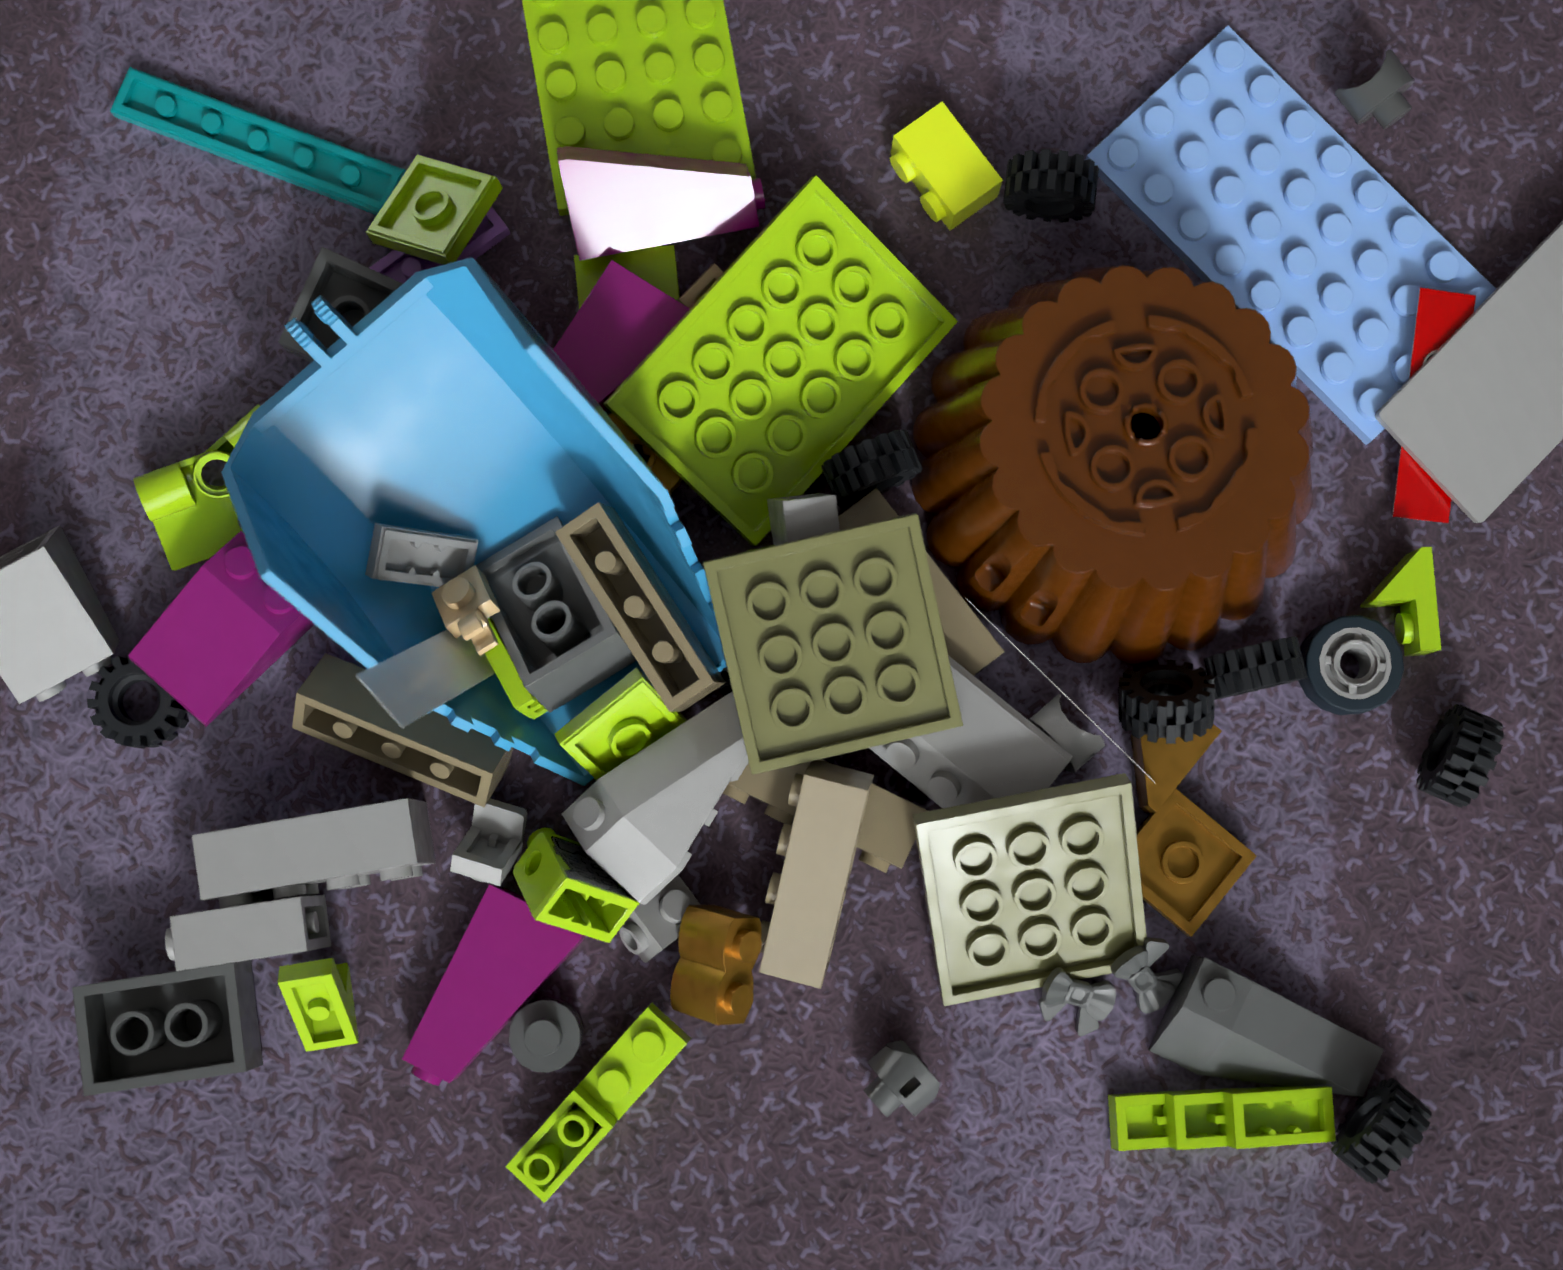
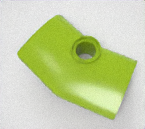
[133,404,260,570]

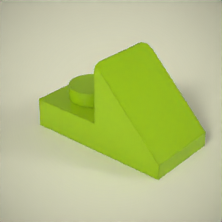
[1360,547,1441,656]
[278,958,359,1052]

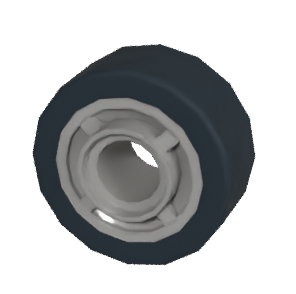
[1298,615,1404,715]

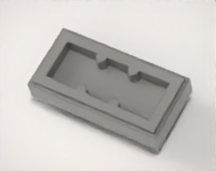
[365,523,479,587]

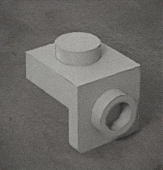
[450,798,528,886]
[619,875,700,963]

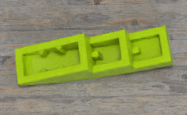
[1108,1086,1336,1151]

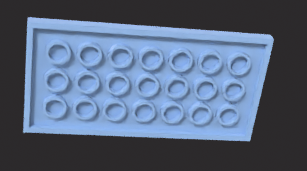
[1085,26,1496,445]

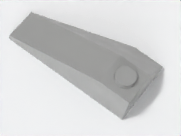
[562,691,749,905]

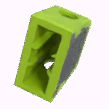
[513,828,639,943]

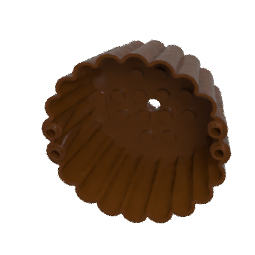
[912,266,1313,665]

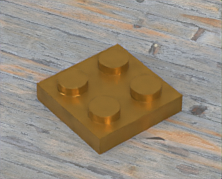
[1136,789,1257,937]

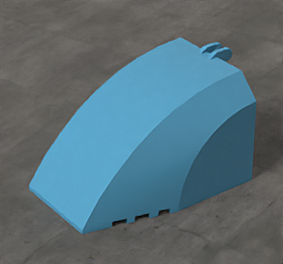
[221,257,727,786]

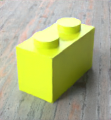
[890,101,1003,231]

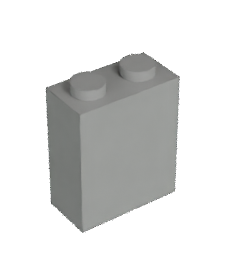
[165,894,331,971]

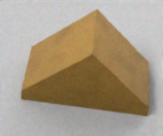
[1131,724,1222,813]

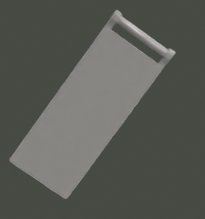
[1375,221,1563,523]

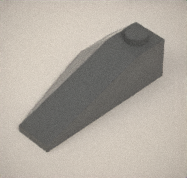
[1148,955,1384,1097]

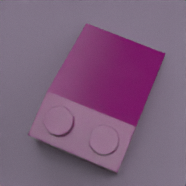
[128,531,315,727]

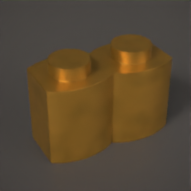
[670,905,762,1025]

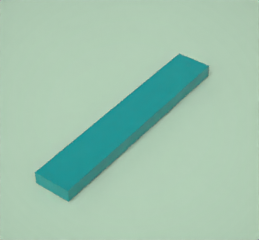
[110,67,406,215]

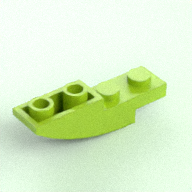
[505,1003,691,1203]

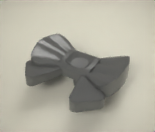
[1110,937,1183,1014]
[1038,968,1116,1037]

